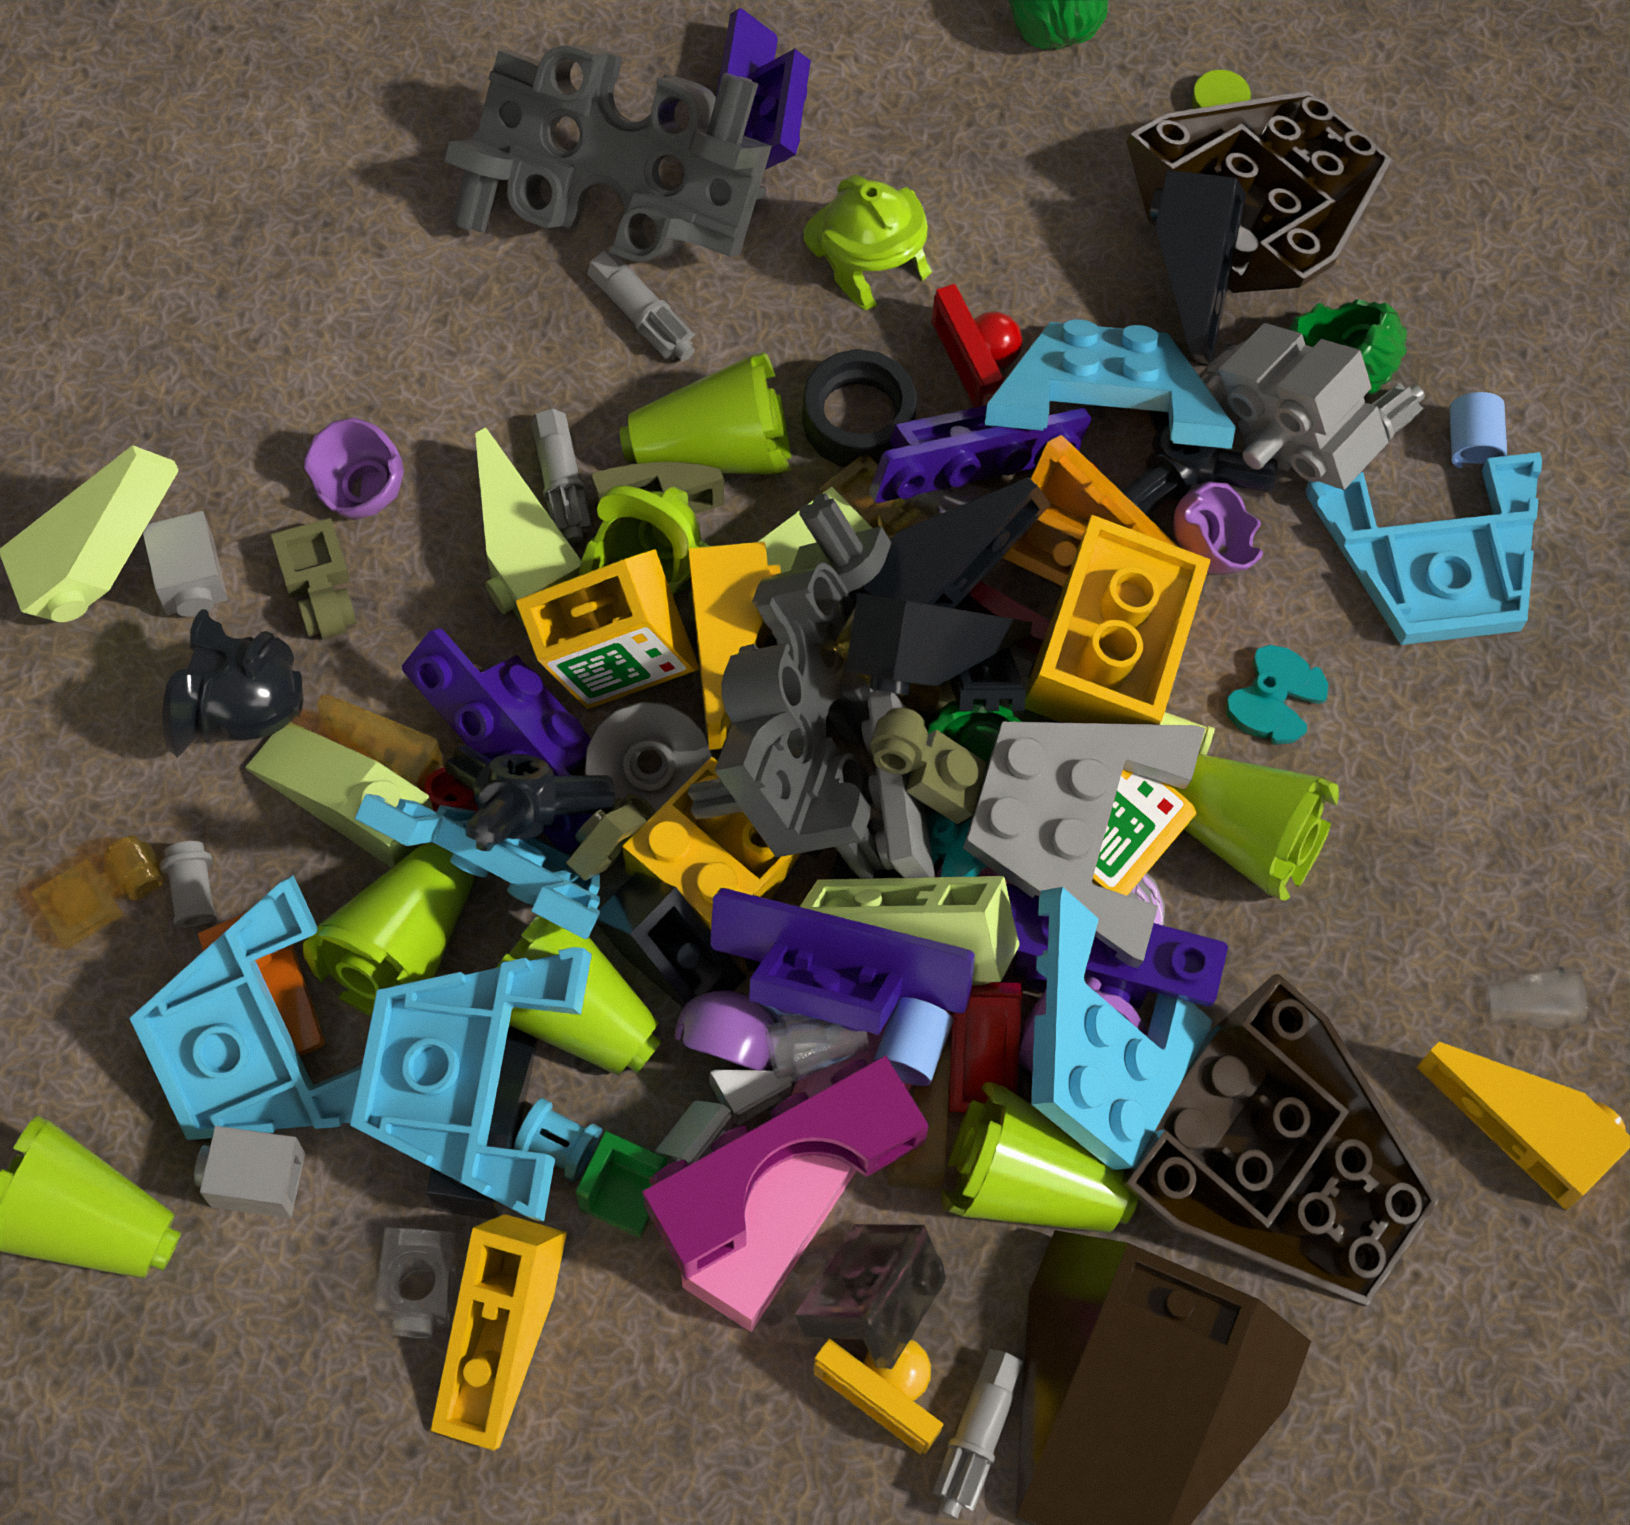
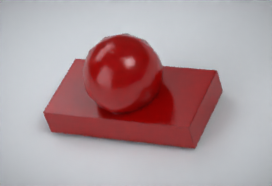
[931,283,1023,408]
[949,982,1022,1113]

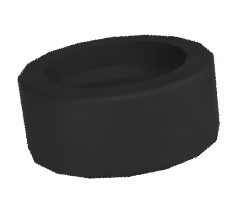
[802,349,918,470]

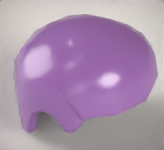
[304,417,404,520]
[1173,482,1263,575]
[674,990,777,1071]

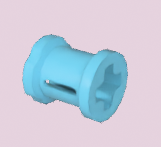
[514,1098,603,1183]

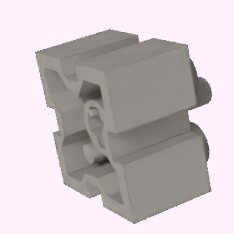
[1219,323,1389,490]

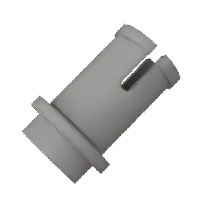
[159,841,217,928]

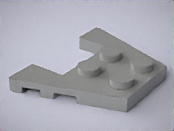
[963,722,1205,968]

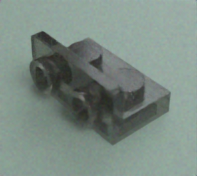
[795,1224,946,1369]

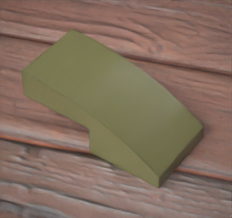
[591,462,724,520]

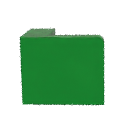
[576,1131,669,1238]

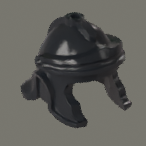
[162,609,304,758]

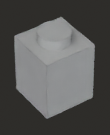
[143,511,228,617]
[194,1126,305,1219]

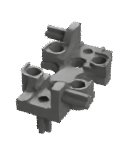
[444,45,772,262]
[688,493,904,879]

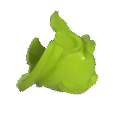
[803,174,932,310]
[579,486,710,596]

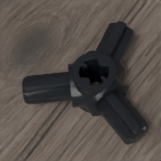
[1121,410,1278,516]
[445,745,615,851]

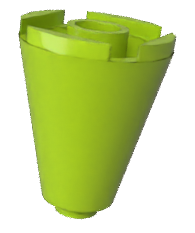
[620,352,791,475]
[1171,754,1339,901]
[303,843,474,1017]
[496,915,662,1076]
[941,1082,1138,1233]
[0,1115,182,1279]

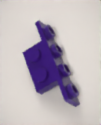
[716,8,811,170]
[869,405,1091,503]
[402,628,593,854]
[976,875,1228,1009]
[711,888,975,1035]

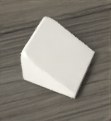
[709,1070,793,1125]
[655,1100,732,1165]

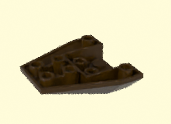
[1126,91,1393,293]
[1121,974,1440,1306]
[1015,1230,1311,1525]

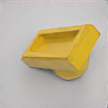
[813,1335,944,1455]

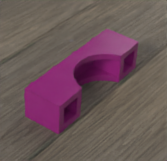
[642,1055,929,1280]

